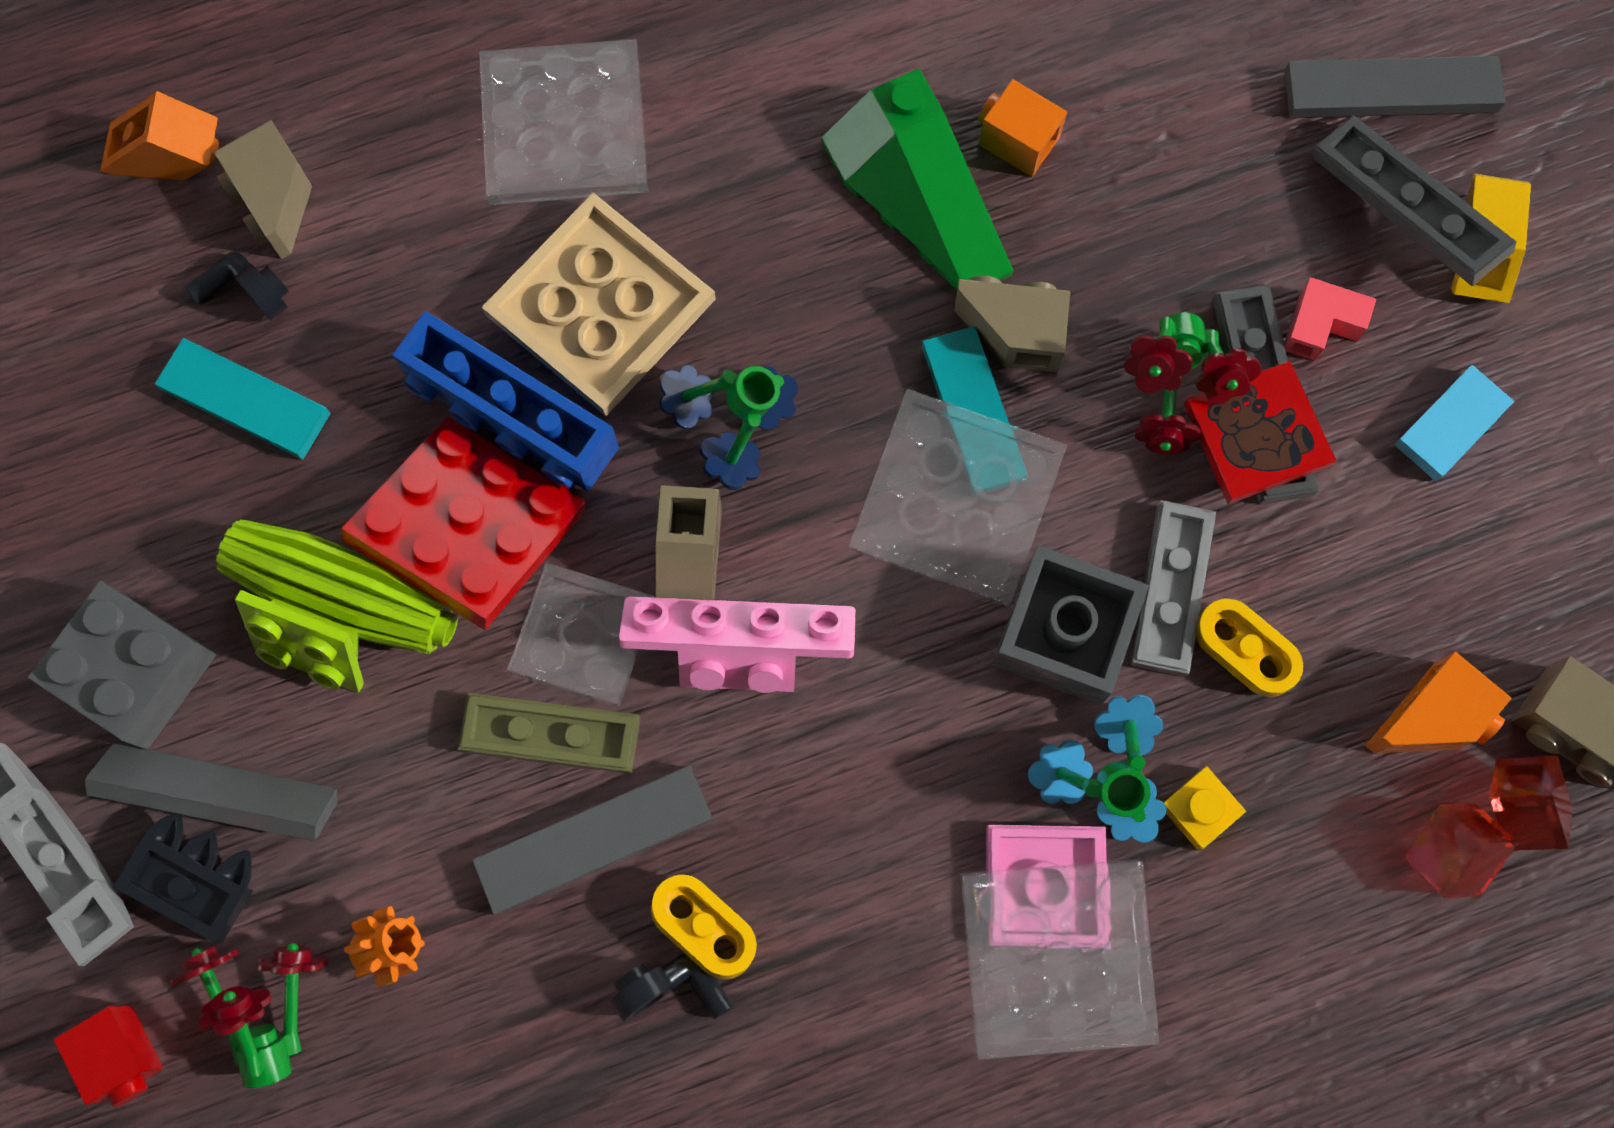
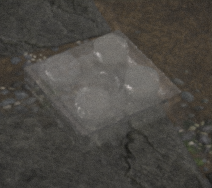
[507,563,655,708]

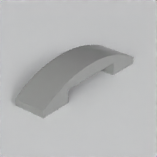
[0,742,134,966]

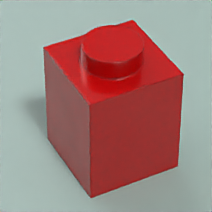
[53,1006,164,1108]

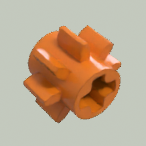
[344,906,425,987]

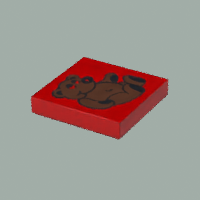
[1183,361,1337,504]

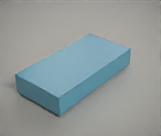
[1394,365,1515,482]

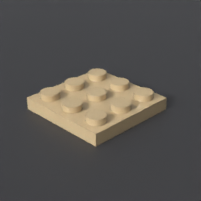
[482,193,716,416]

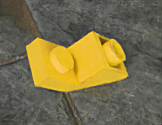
[1451,174,1531,303]

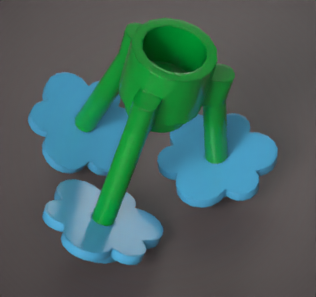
[1028,695,1167,843]

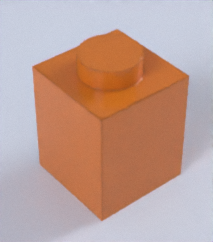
[978,79,1067,177]

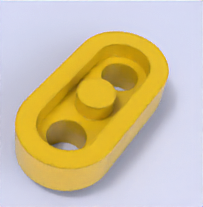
[1196,599,1303,697]
[651,875,757,979]

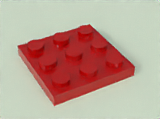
[341,417,586,630]

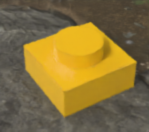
[1163,766,1247,851]

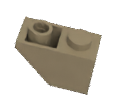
[214,120,312,259]
[954,276,1070,373]
[656,485,722,600]
[1512,656,1614,789]

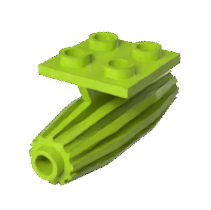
[216,519,458,693]

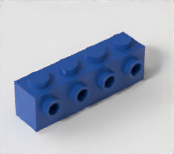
[392,311,619,492]

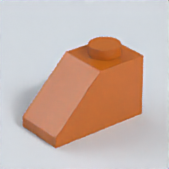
[100,91,219,181]
[1365,651,1512,753]

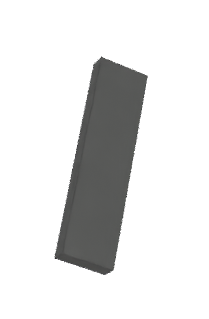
[1284,56,1506,118]
[1313,115,1516,286]
[1212,285,1319,505]
[85,743,337,841]
[472,765,714,915]

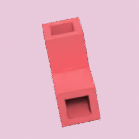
[1284,277,1376,361]

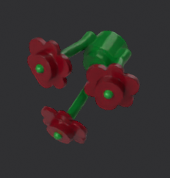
[1124,312,1262,455]
[169,943,329,1088]

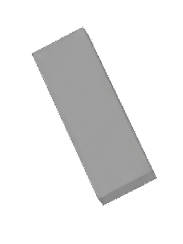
[1129,500,1216,678]

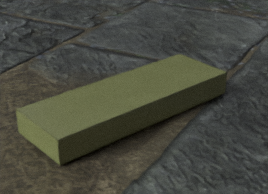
[458,693,641,774]

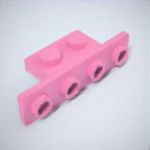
[619,596,856,693]

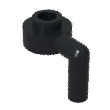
[184,252,289,321]
[610,953,734,1023]

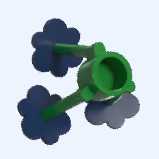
[659,365,798,490]

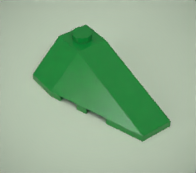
[822,68,1014,290]

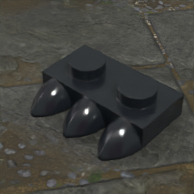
[113,813,253,944]

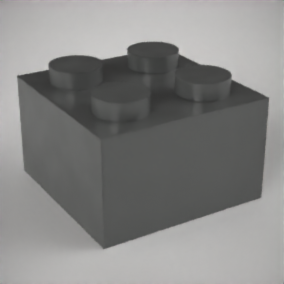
[992,545,1149,705]
[27,580,217,750]

